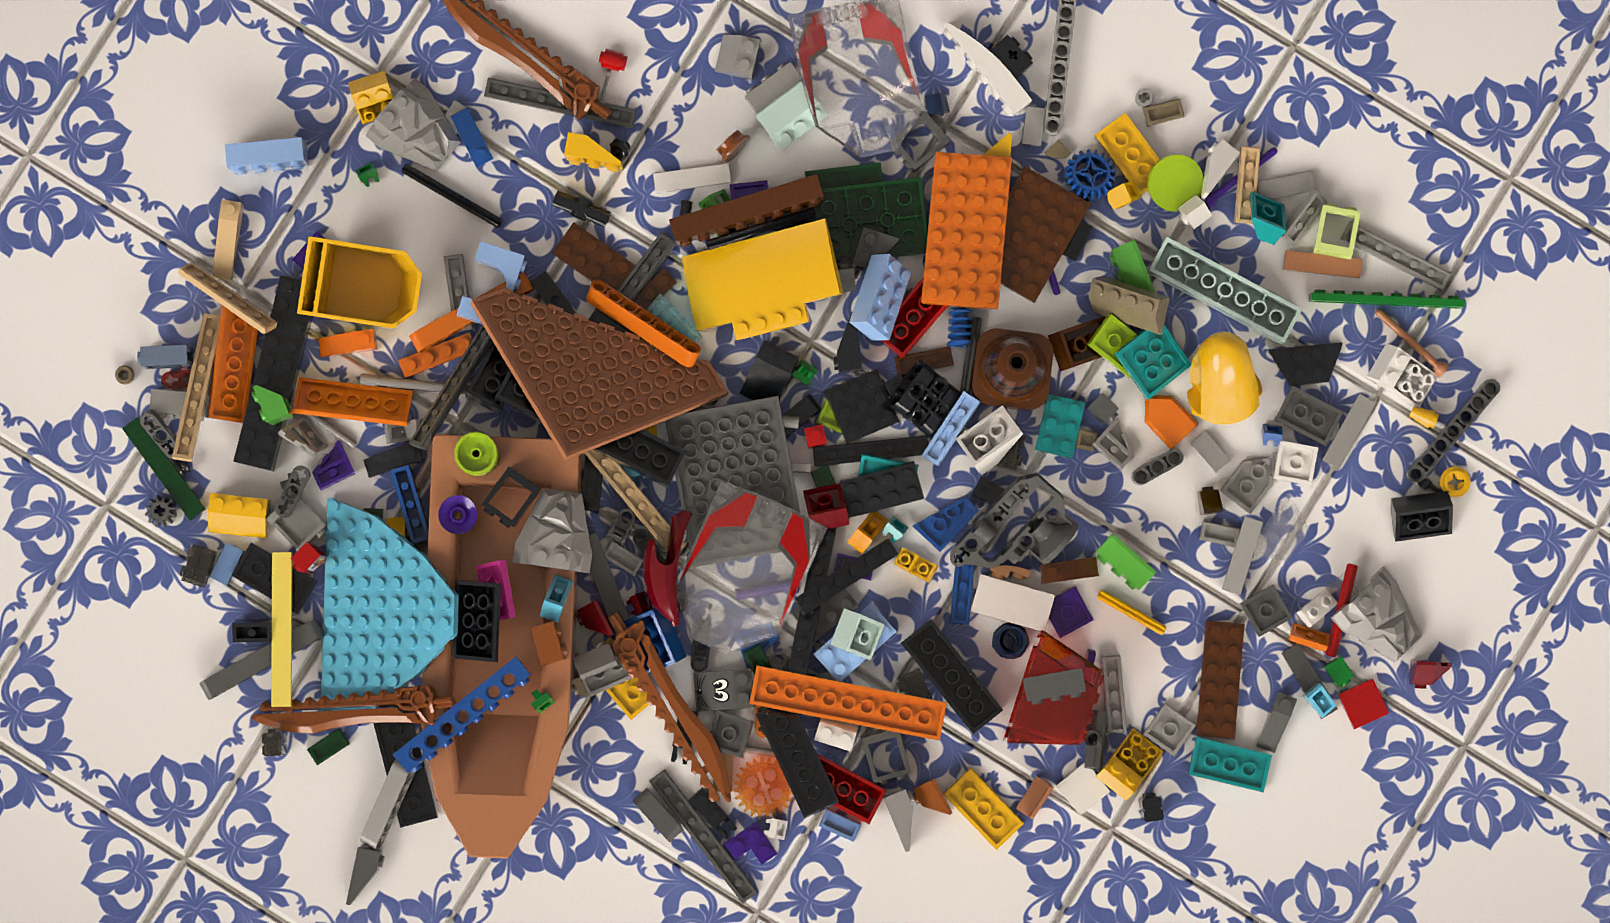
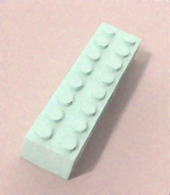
[1148,237,1302,345]

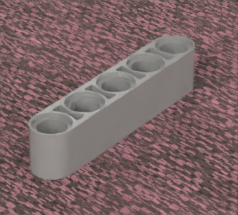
[360,759,415,850]

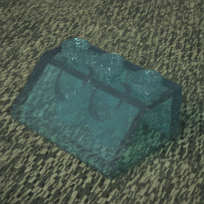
[647,294,702,343]

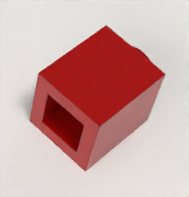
[804,424,827,449]

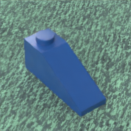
[450,108,493,168]

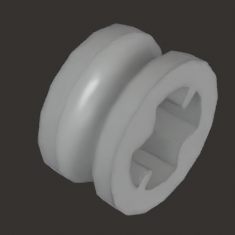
[1135,89,1153,107]

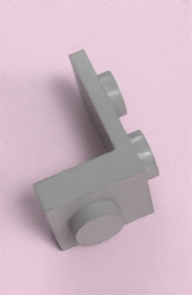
[384,419,420,443]

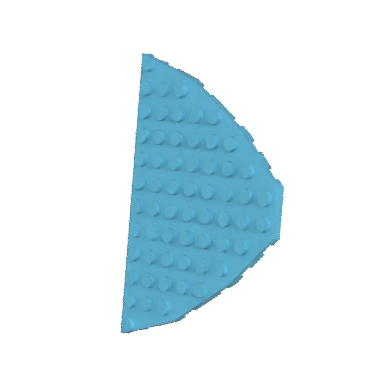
[321,498,459,711]

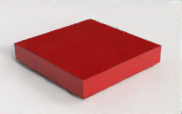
[1337,678,1389,729]

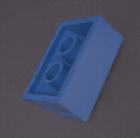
[624,607,687,674]

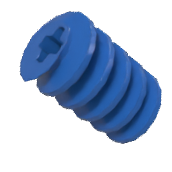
[947,307,973,348]

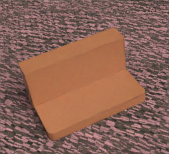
[1016,776,1054,819]

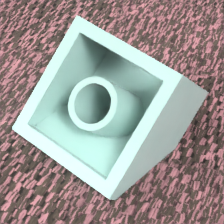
[830,609,885,661]

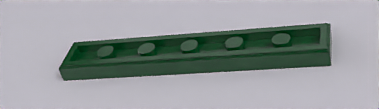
[122,417,206,521]

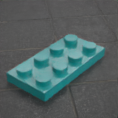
[1188,737,1272,793]

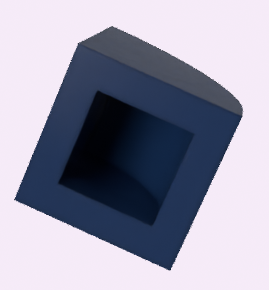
[924,93,950,117]

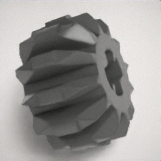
[145,495,178,527]

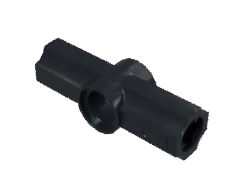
[552,190,611,228]

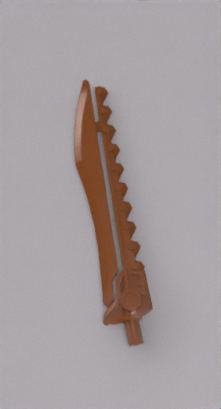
[442,0,612,121]
[608,612,731,802]
[252,685,456,734]

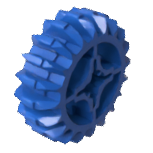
[1064,149,1116,201]

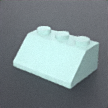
[755,81,827,151]

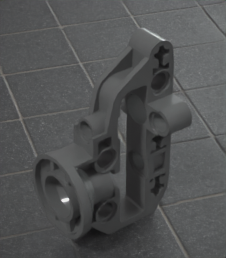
[950,472,1079,568]

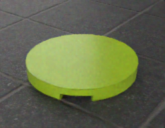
[1147,154,1204,212]

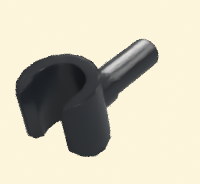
[1418,478,1442,492]

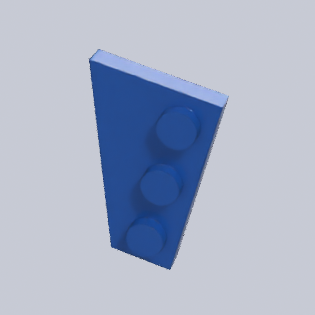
[912,497,979,552]

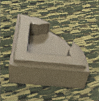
[1045,140,1072,159]

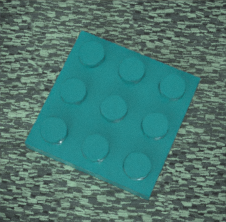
[1114,325,1191,400]

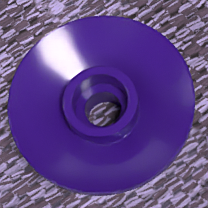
[438,495,477,534]

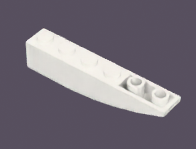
[943,22,1032,117]

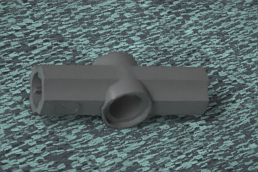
[1084,710,1108,770]

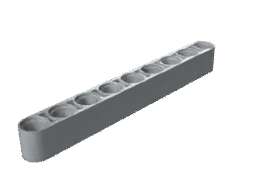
[1043,0,1077,136]

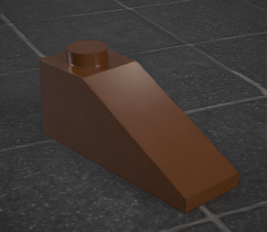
[1039,557,1099,584]

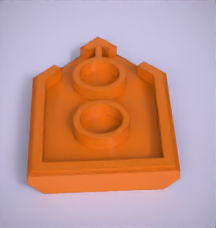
[1144,395,1199,450]

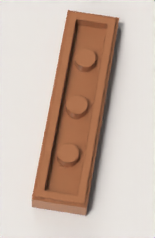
[1283,251,1362,278]

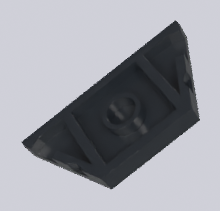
[1268,342,1342,386]

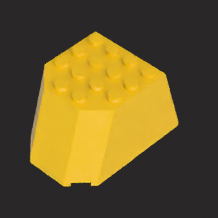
[297,236,422,328]

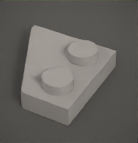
[1092,417,1134,470]

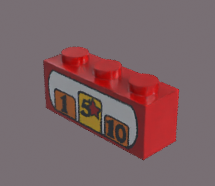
[290,542,327,574]

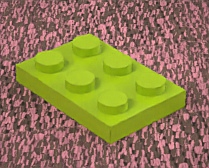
[1087,314,1137,379]

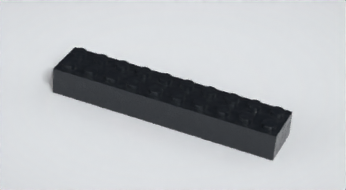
[233,275,313,472]
[495,369,686,488]

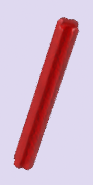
[1325,563,1358,657]

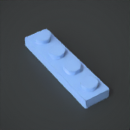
[922,391,981,466]

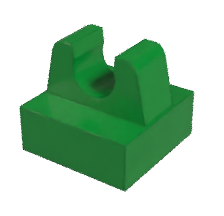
[356,162,379,187]
[792,360,818,386]
[531,689,555,714]

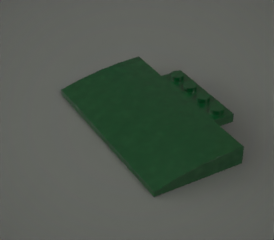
[772,162,928,262]

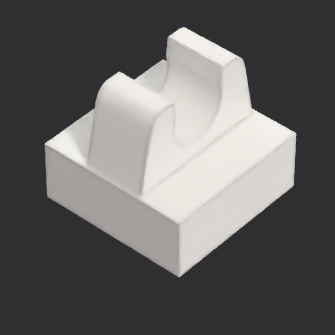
[764,818,788,840]

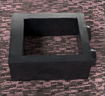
[481,466,542,528]

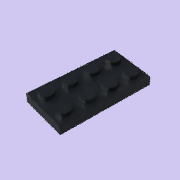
[840,461,924,518]
[231,542,318,614]

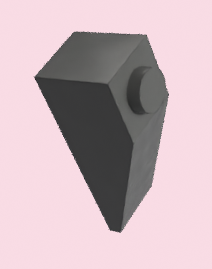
[1256,692,1297,753]
[346,846,385,905]

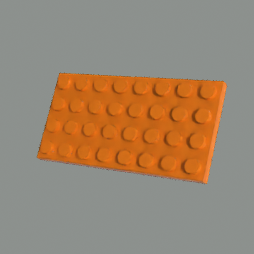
[921,152,1012,310]

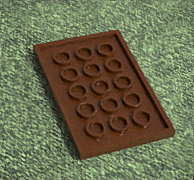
[1001,166,1091,303]

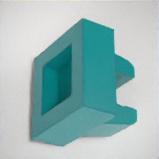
[883,516,909,542]

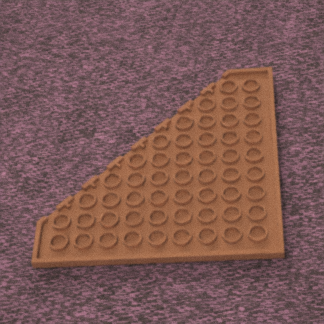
[470,288,729,460]

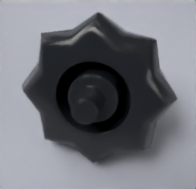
[609,138,630,162]

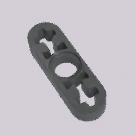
[140,410,176,459]
[275,465,311,518]

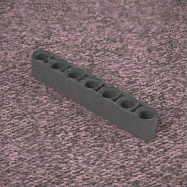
[1405,379,1500,484]
[199,619,325,700]

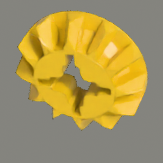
[1439,467,1471,497]

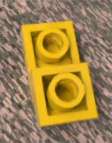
[893,547,939,583]

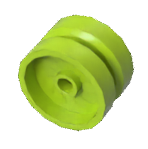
[454,432,499,476]

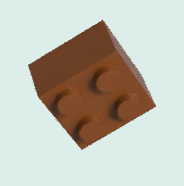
[531,621,568,666]

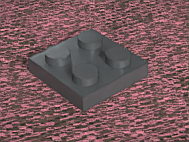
[1239,584,1293,637]
[710,710,754,758]

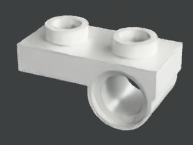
[1296,589,1338,628]

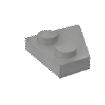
[278,416,329,457]

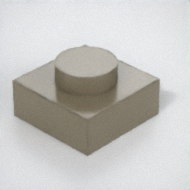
[572,677,588,698]

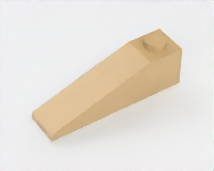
[212,199,244,280]

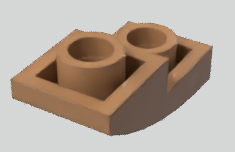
[989,565,1031,580]

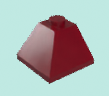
[803,483,850,529]
[576,600,615,636]

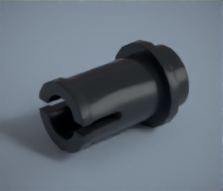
[679,200,693,216]

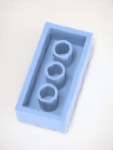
[225,137,309,175]
[849,254,911,341]
[813,603,897,682]

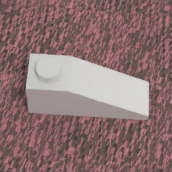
[1201,139,1240,201]

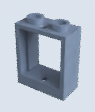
[137,345,193,369]

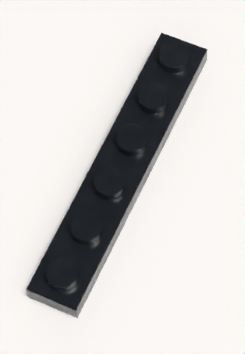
[793,538,898,616]

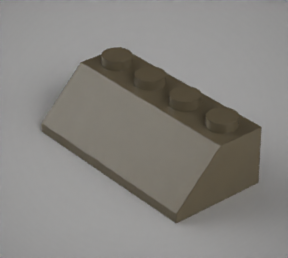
[1088,276,1170,335]

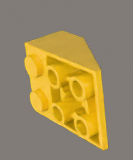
[564,132,623,172]
[1096,728,1163,800]

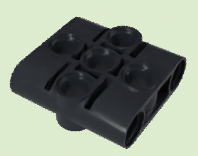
[888,360,961,437]

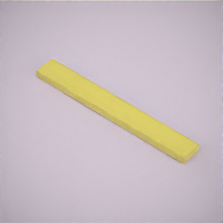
[271,552,293,707]

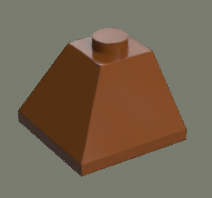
[912,778,953,815]

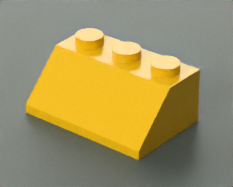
[208,493,271,538]

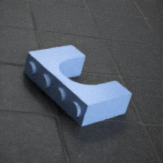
[457,241,527,325]

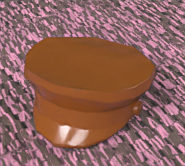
[716,130,751,163]

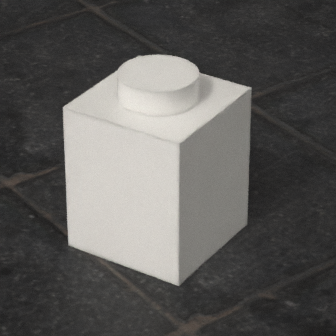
[1178,195,1212,229]

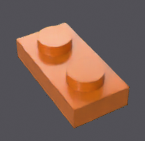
[1289,623,1330,652]

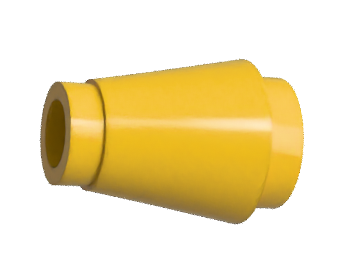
[1409,406,1439,429]

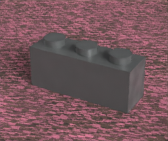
[1022,668,1086,705]

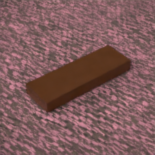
[894,347,954,376]

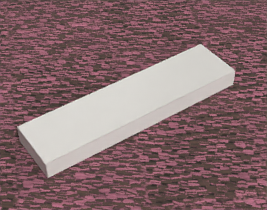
[653,163,731,193]

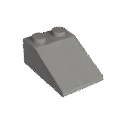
[883,788,915,852]

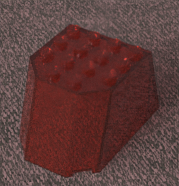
[1003,630,1104,745]

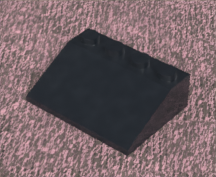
[453,580,501,662]

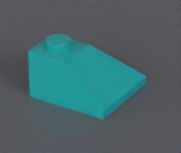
[1250,191,1286,245]

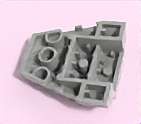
[366,78,461,171]
[512,488,592,574]
[1331,567,1421,662]

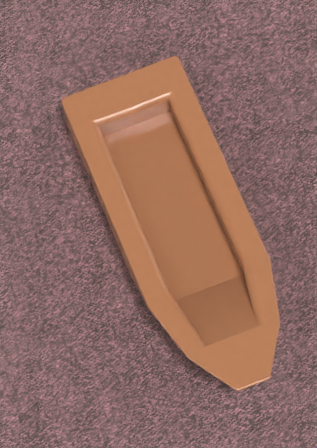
[421,435,583,858]

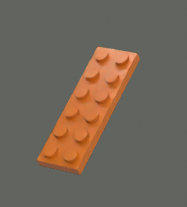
[206,305,260,423]
[292,377,413,426]

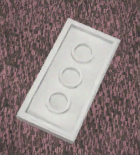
[971,574,1055,632]

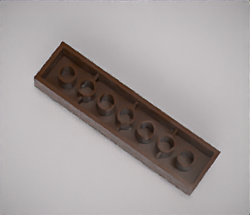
[669,174,824,248]

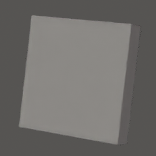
[1143,703,1196,757]

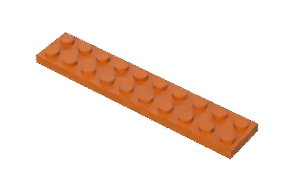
[749,666,947,741]

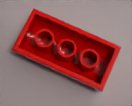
[880,277,949,359]
[818,754,887,825]

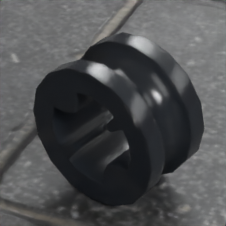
[174,460,191,476]

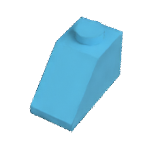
[540,575,573,622]

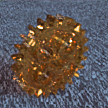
[733,756,793,819]

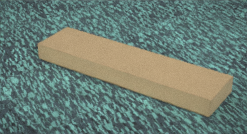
[1234,146,1261,224]

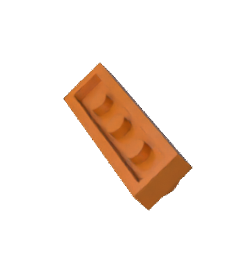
[398,332,473,379]

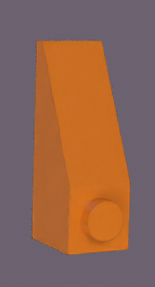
[318,329,378,358]

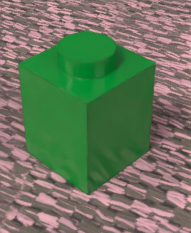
[1323,656,1354,688]

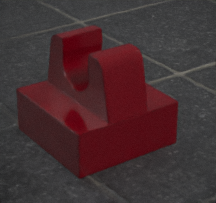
[626,591,652,615]

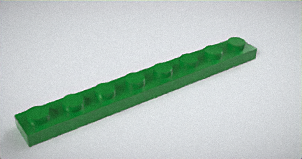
[1309,289,1465,309]

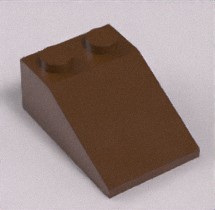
[1048,316,1106,372]

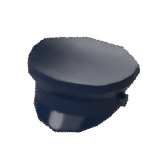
[992,622,1029,659]

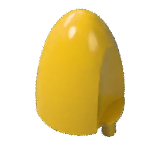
[1187,331,1262,424]

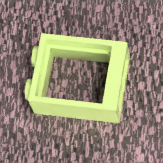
[1313,203,1361,260]

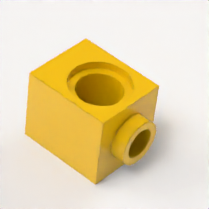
[1107,181,1140,210]

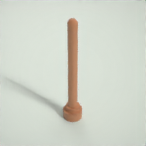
[1375,309,1450,378]

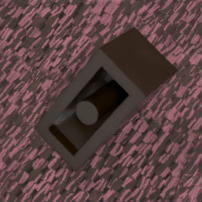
[1197,486,1223,515]

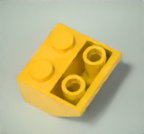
[348,71,394,124]

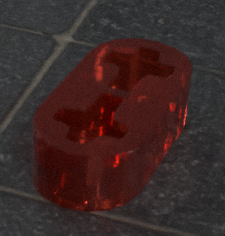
[161,370,191,389]

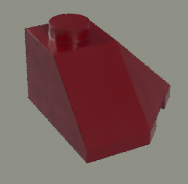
[1410,661,1452,689]

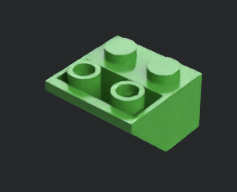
[252,385,294,425]

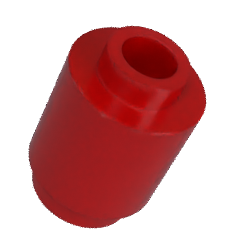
[599,49,628,72]

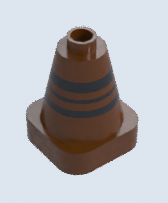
[971,328,1053,411]

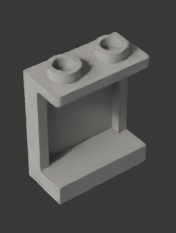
[266,492,327,551]

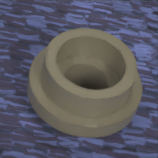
[115,365,135,385]

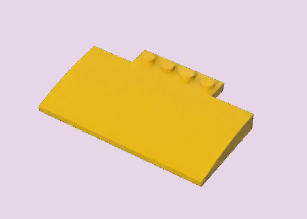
[682,219,844,340]

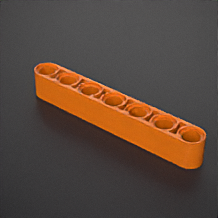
[409,272,534,353]
[586,280,701,367]

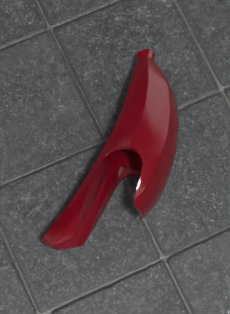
[643,510,693,626]

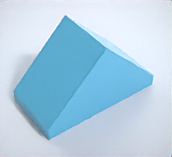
[1302,683,1337,718]

